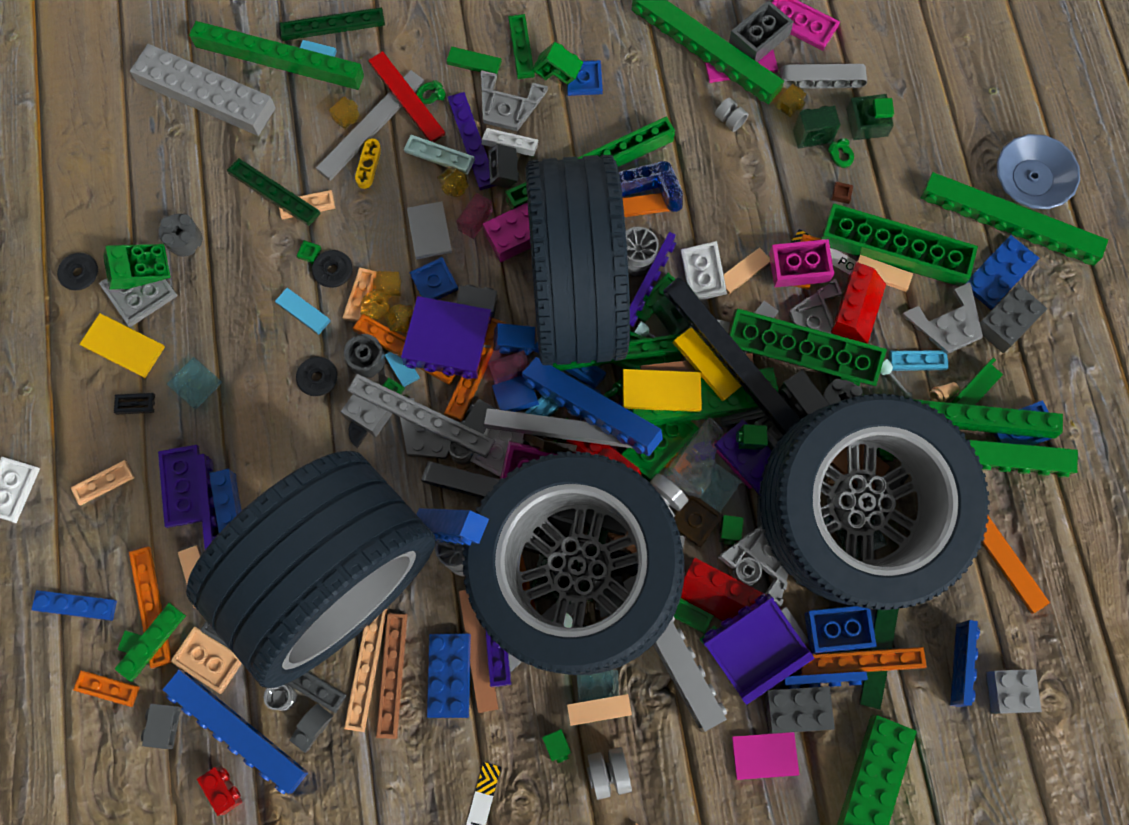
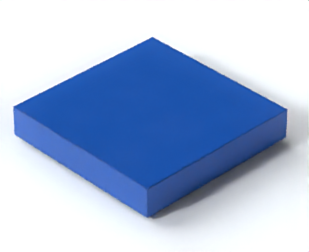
[567,60,603,96]
[409,257,459,300]
[492,375,539,412]

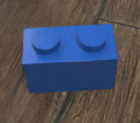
[493,323,535,356]

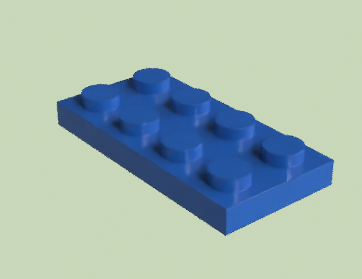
[966,235,1040,310]
[950,620,980,707]
[427,634,471,718]

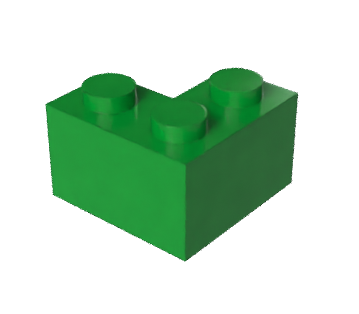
[532,42,583,85]

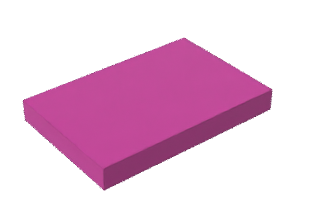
[732,732,799,780]

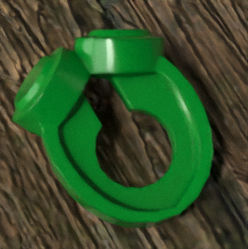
[416,80,446,104]
[828,138,854,168]

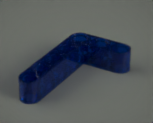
[619,161,683,212]

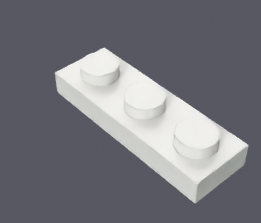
[482,128,538,156]

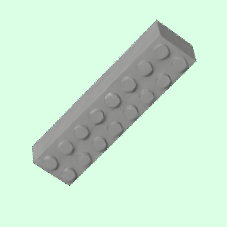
[130,44,276,136]
[622,575,727,732]

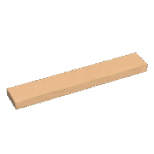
[344,609,388,732]

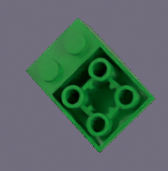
[103,244,171,290]

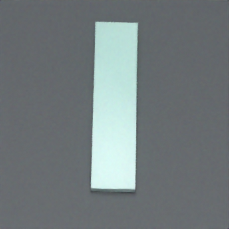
[404,135,475,175]

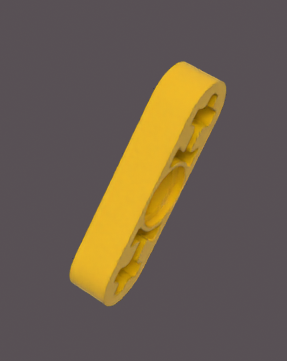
[355,138,381,189]

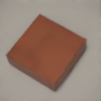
[831,182,853,204]

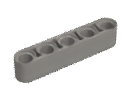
[780,64,867,89]

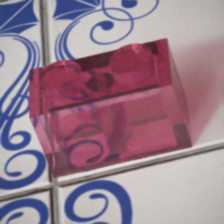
[456,193,493,239]
[488,351,529,384]

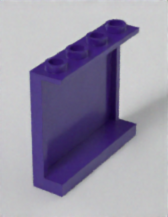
[401,296,492,379]
[702,594,815,705]

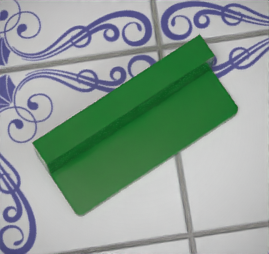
[951,358,1003,405]

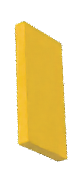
[79,313,165,378]
[672,327,742,401]
[622,369,702,412]

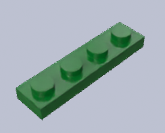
[115,603,187,682]

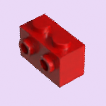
[197,766,242,816]

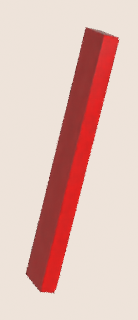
[368,51,446,142]

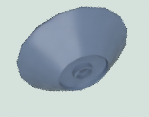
[997,134,1080,209]

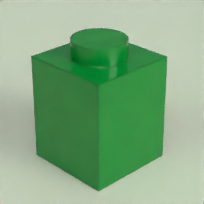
[736,425,768,450]
[719,515,744,546]
[542,729,571,764]

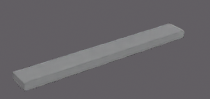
[316,70,425,181]
[348,374,495,458]
[484,408,633,448]

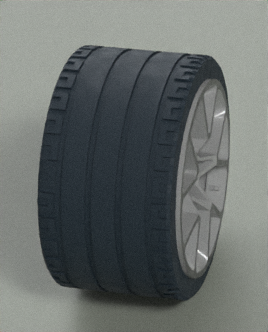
[186,451,435,688]

